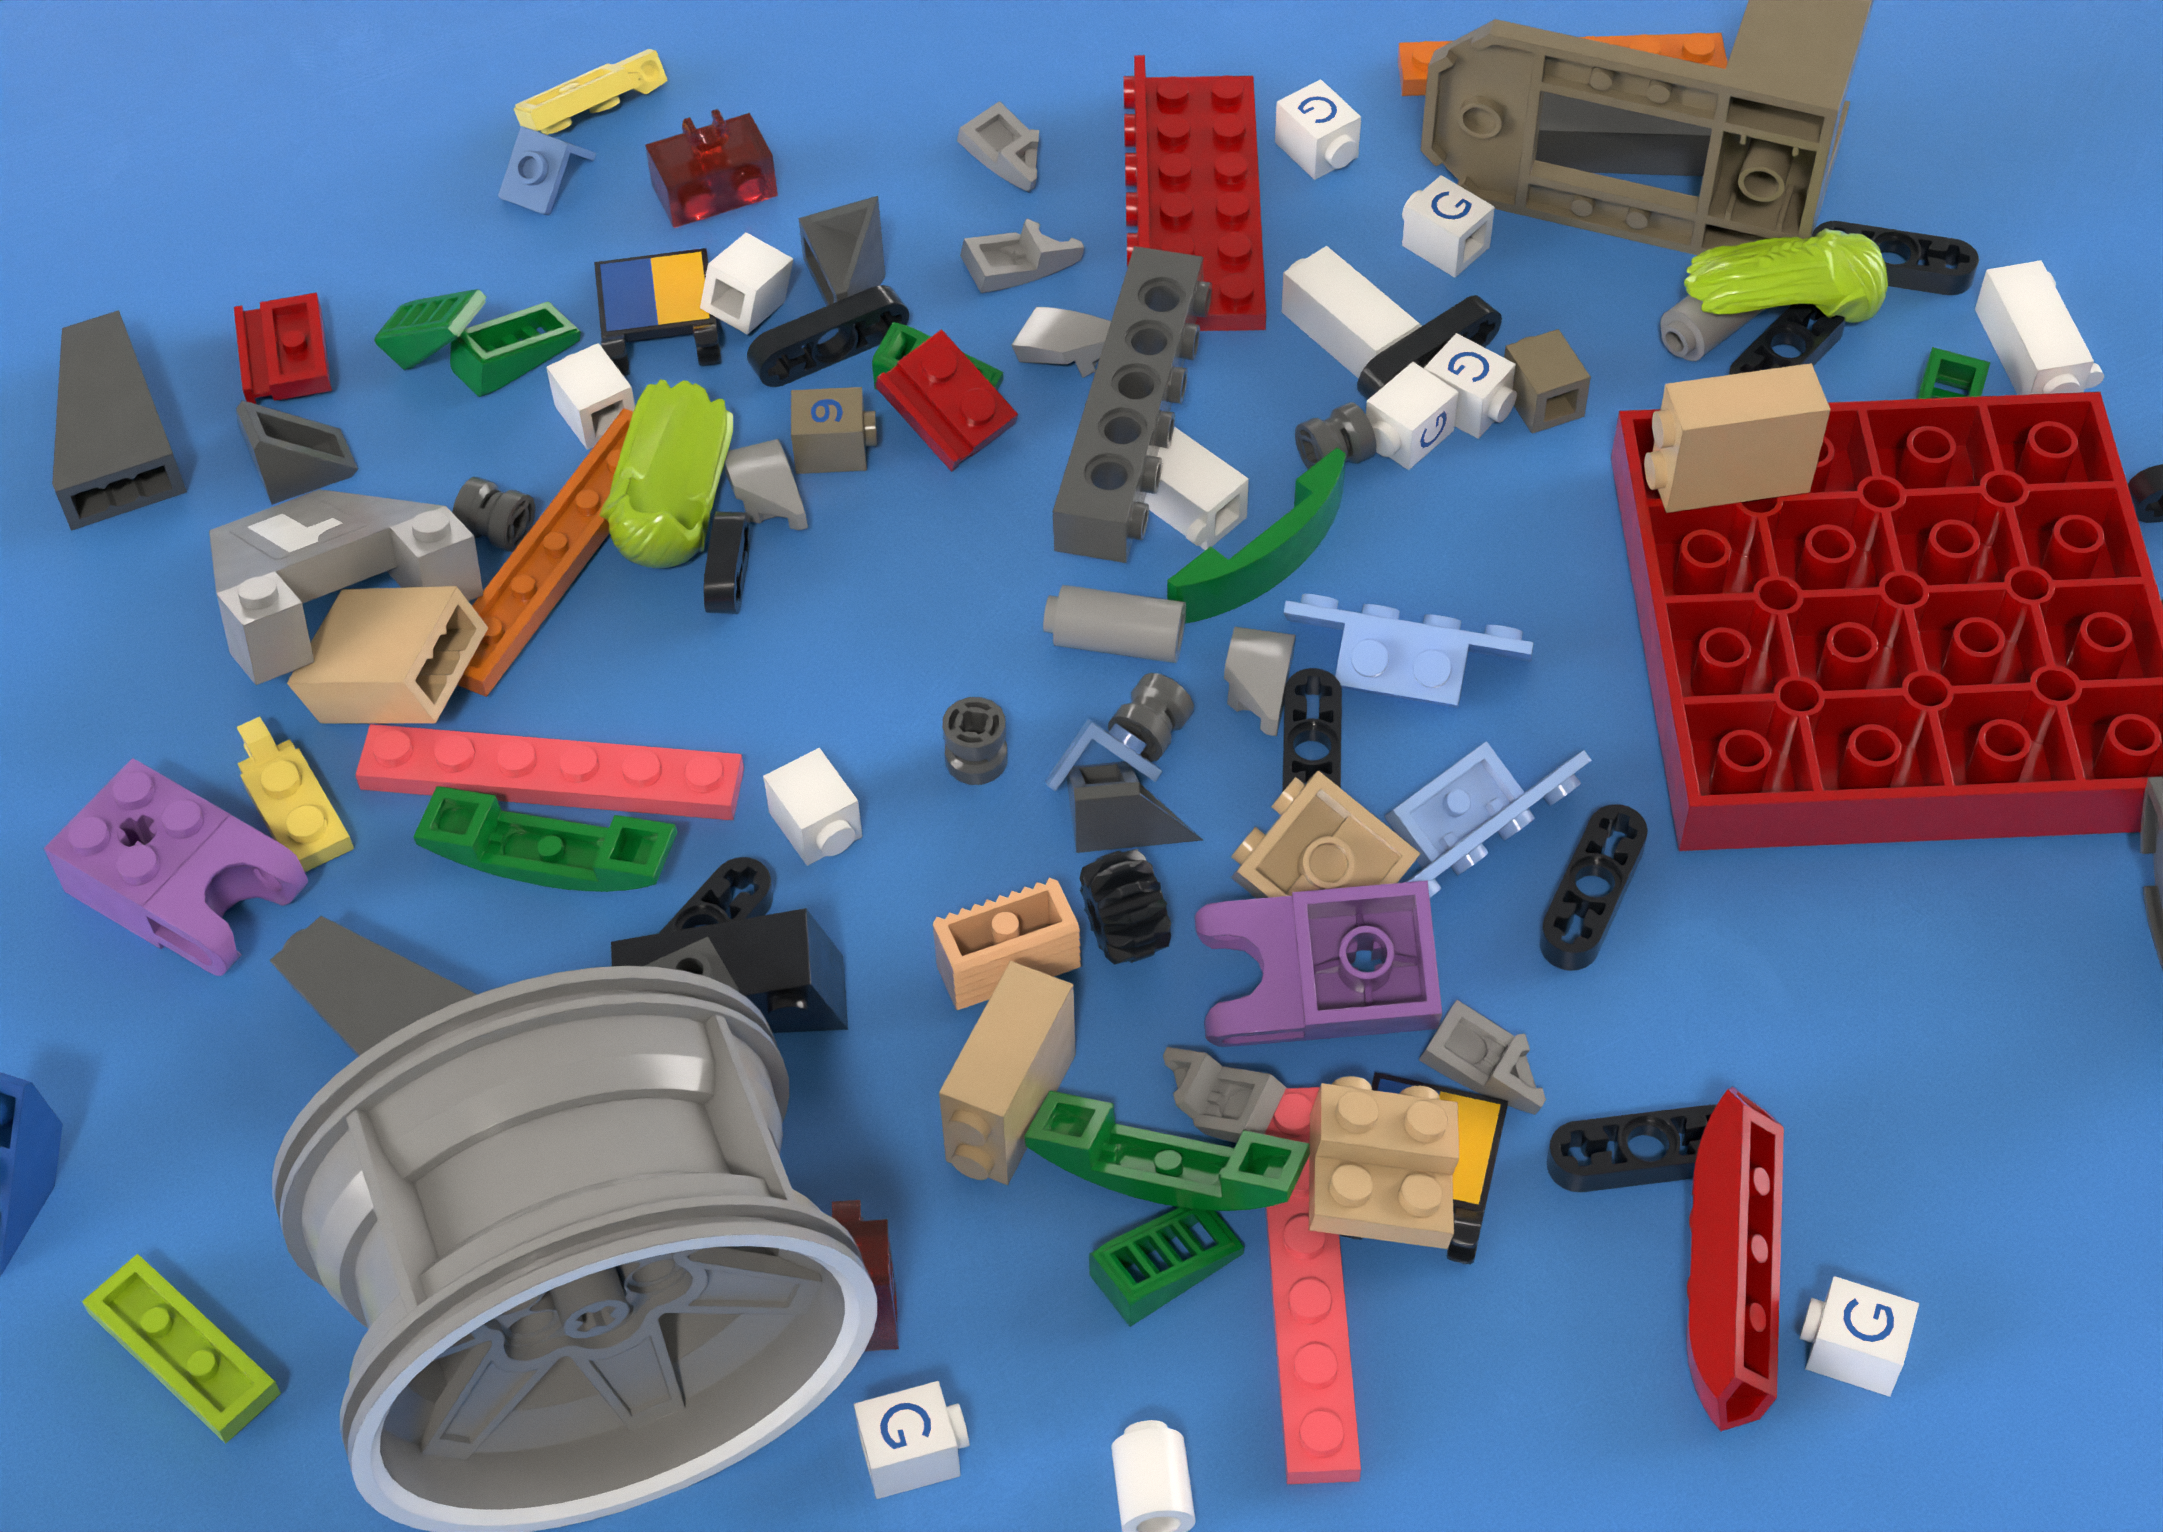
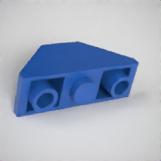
[0,1072,63,1277]

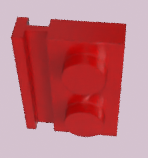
[234,292,332,404]
[875,329,1018,472]

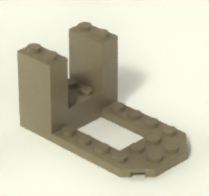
[1420,0,1874,255]

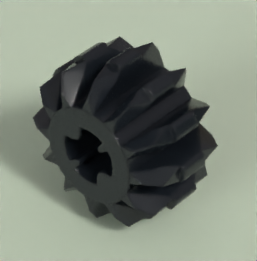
[1079,849,1171,965]

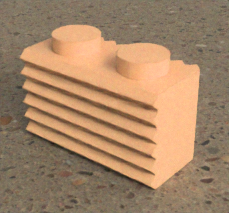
[933,878,1081,1010]

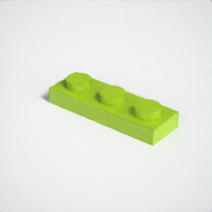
[82,1254,281,1444]

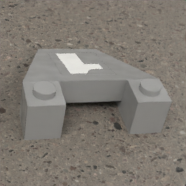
[209,489,483,685]

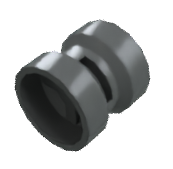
[1295,402,1377,469]
[452,477,536,552]
[1108,673,1194,762]
[942,697,1007,785]

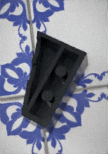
[611,908,848,1033]

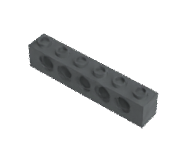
[1052,246,1212,563]

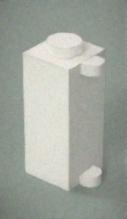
[1281,246,1422,379]
[1975,260,2104,395]
[1144,427,1248,550]

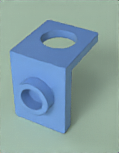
[498,126,596,215]
[1045,719,1163,791]

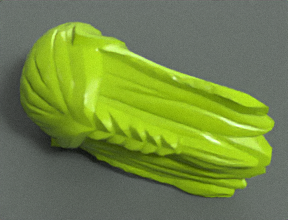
[1684,228,1888,323]
[599,379,733,569]

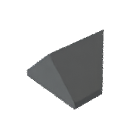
[798,196,885,330]
[236,400,358,505]
[1066,761,1203,853]

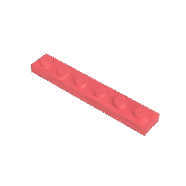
[355,724,744,820]
[1265,1087,1361,1485]

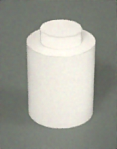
[1111,1420,1196,1532]

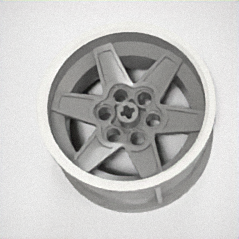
[272,966,877,1532]

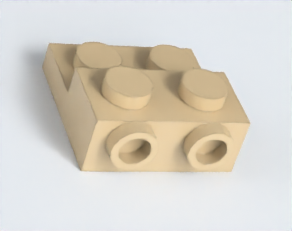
[1230,771,1421,899]
[1309,1076,1459,1249]

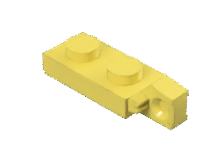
[513,49,668,135]
[237,716,354,872]

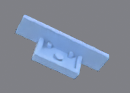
[1284,594,1533,708]
[1384,741,1592,898]

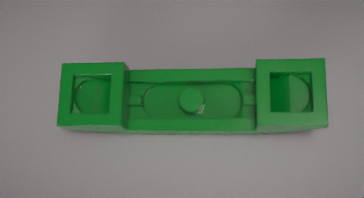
[1167,447,1346,624]
[413,786,678,892]
[1024,1091,1310,1211]

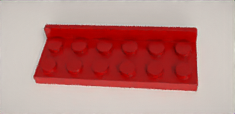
[1123,55,1266,331]

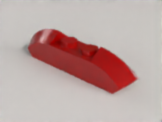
[1686,1086,1784,1431]

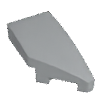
[957,101,1039,192]
[960,218,1084,293]
[1011,307,1111,378]
[724,439,808,530]
[1224,627,1296,736]
[1419,1000,1546,1115]
[1163,1047,1287,1143]

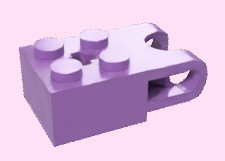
[44,758,308,976]
[1194,880,1442,1047]

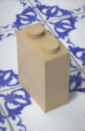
[1644,363,1831,513]
[287,586,488,724]
[939,961,1076,1185]

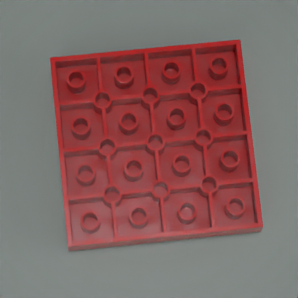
[1611,392,2163,851]

